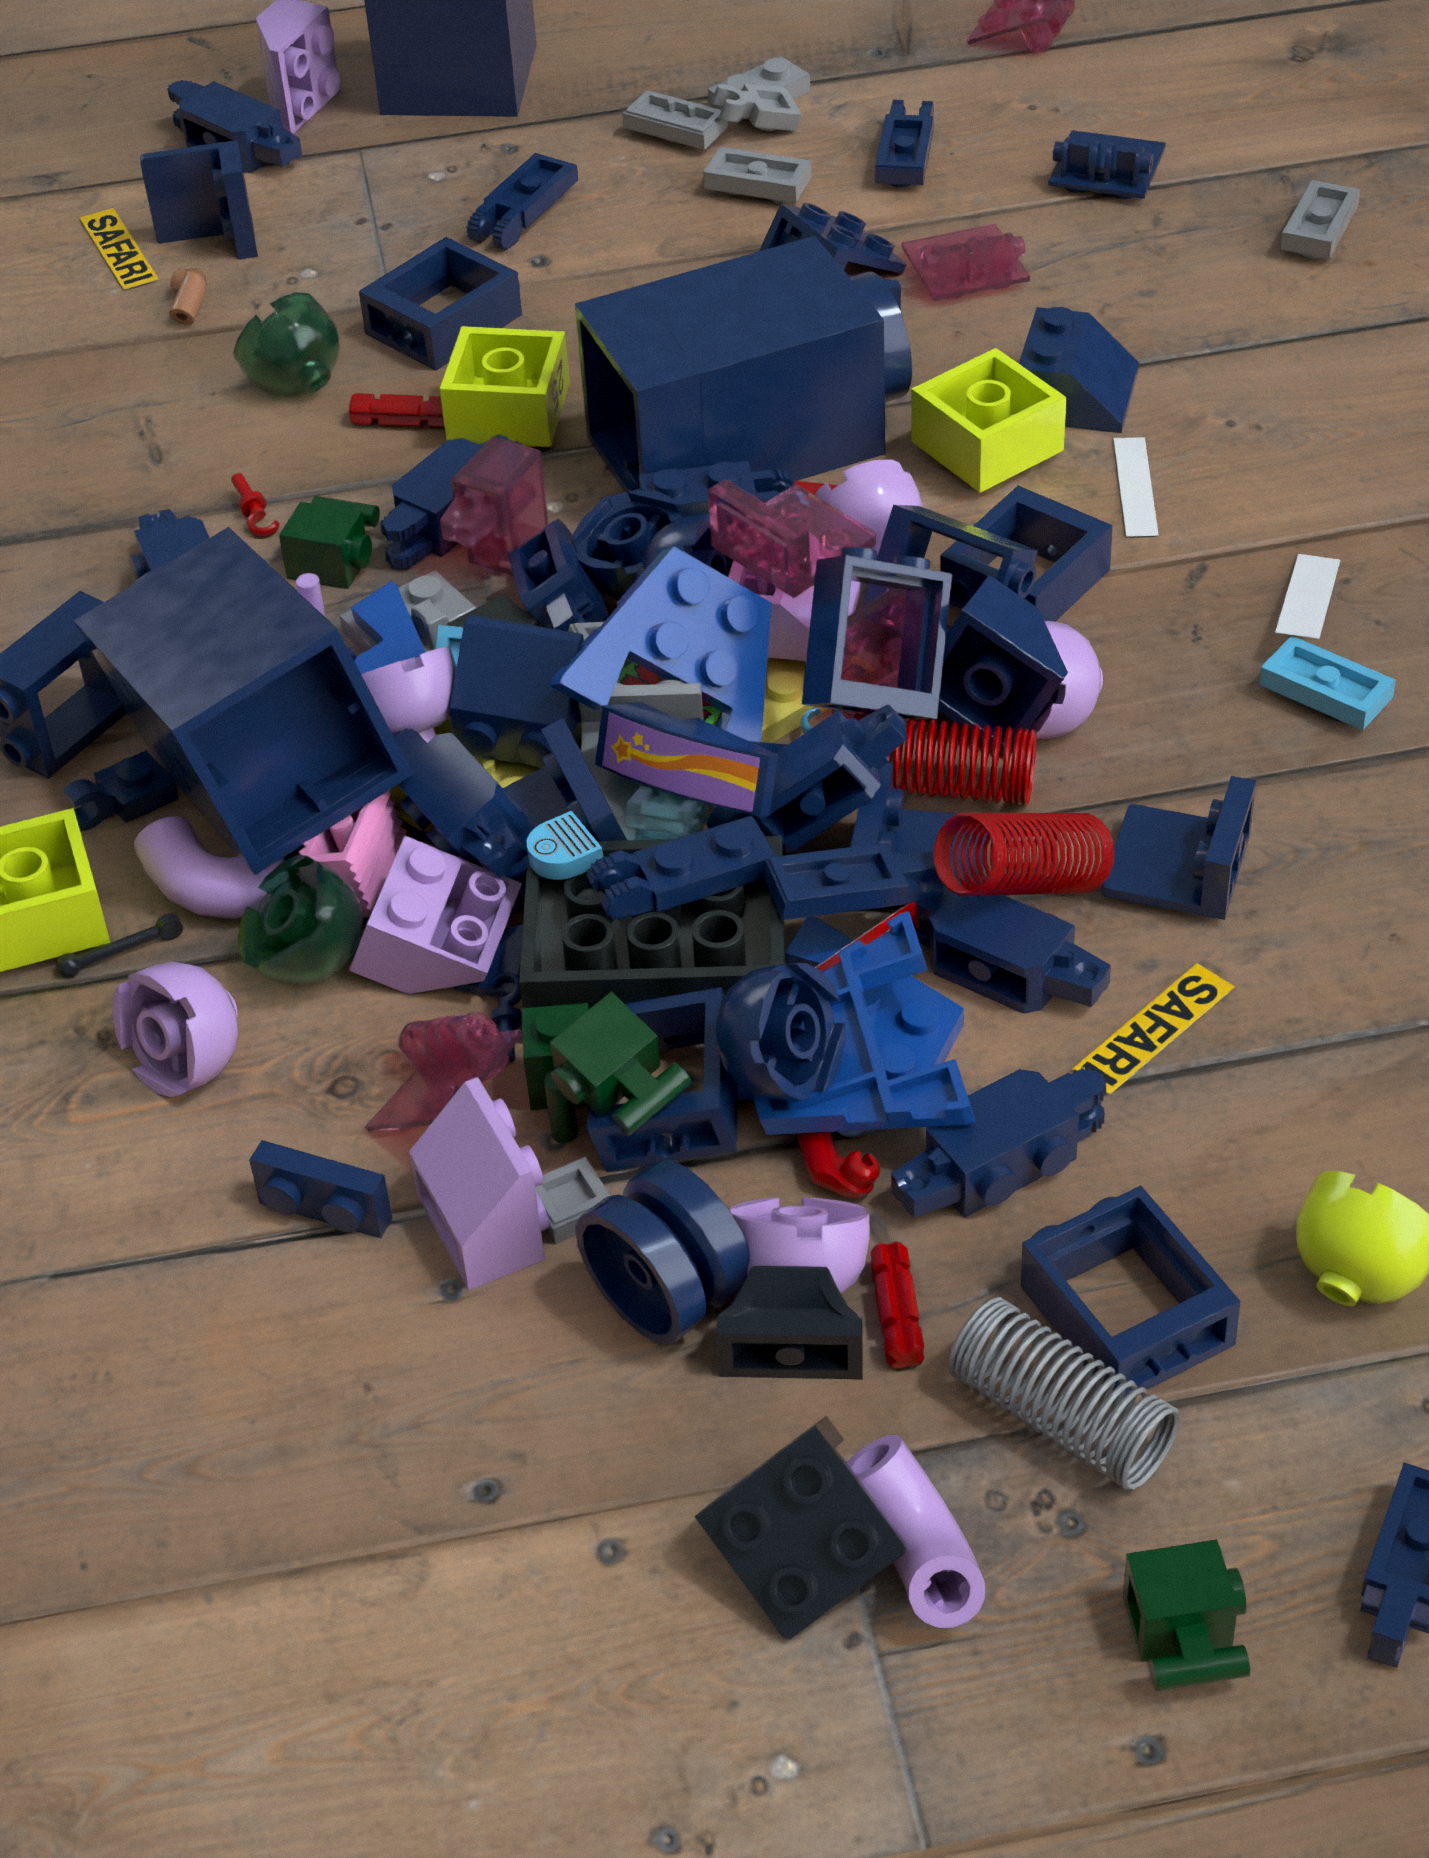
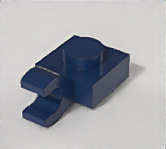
[63,750,178,831]

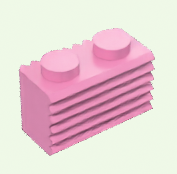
[295,791,407,920]

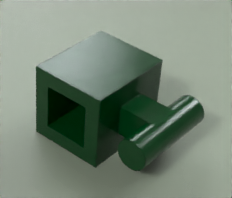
[279,496,380,589]
[550,991,692,1136]
[522,1003,589,1143]
[1123,1539,1250,1692]

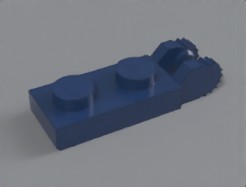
[875,100,934,187]
[466,153,578,250]
[587,816,776,920]

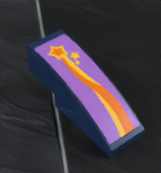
[595,702,779,817]

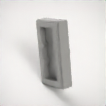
[622,90,729,150]

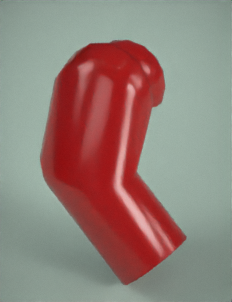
[797,1132,880,1199]

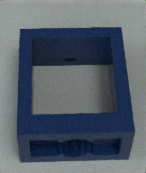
[359,237,522,371]
[940,485,1113,622]
[859,504,1038,634]
[801,547,952,720]
[0,591,127,779]
[587,987,738,1172]
[1021,1186,1241,1403]

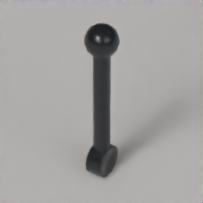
[56,913,183,978]

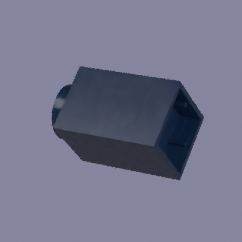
[364,0,537,117]
[575,236,912,492]
[74,527,413,875]

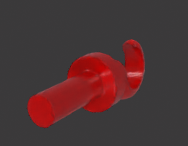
[231,473,280,537]

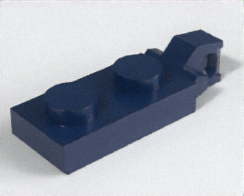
[763,843,944,920]
[1360,1462,1429,1668]

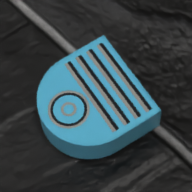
[527,811,603,880]

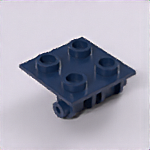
[1048,130,1166,199]

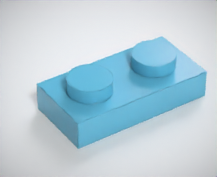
[1259,635,1396,730]

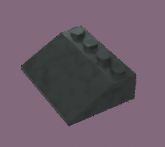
[519,836,785,1009]

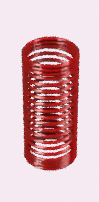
[852,712,1037,807]
[934,813,1114,896]

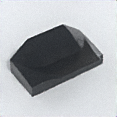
[716,1266,863,1380]

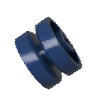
[575,1159,750,1345]

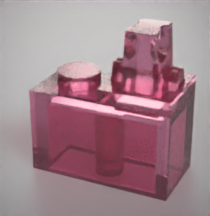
[440,436,548,577]

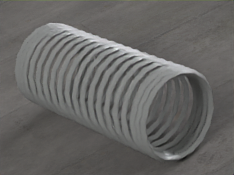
[948,1297,1180,1491]

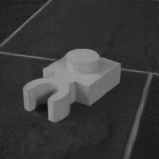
[711,83,802,132]

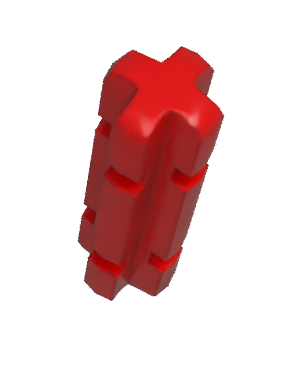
[349,393,445,428]
[870,1241,925,1369]

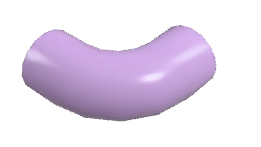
[134,816,297,919]
[846,1435,985,1628]

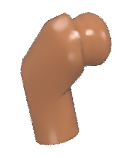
[170,267,207,324]

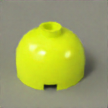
[1296,1171,1429,1306]

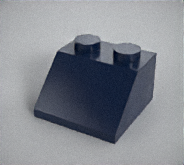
[1019,307,1139,433]
[938,575,1068,756]
[449,615,584,768]

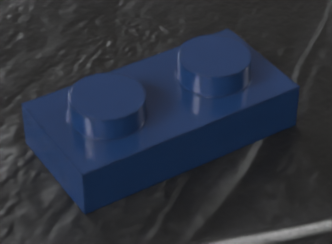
[249,1140,393,1238]

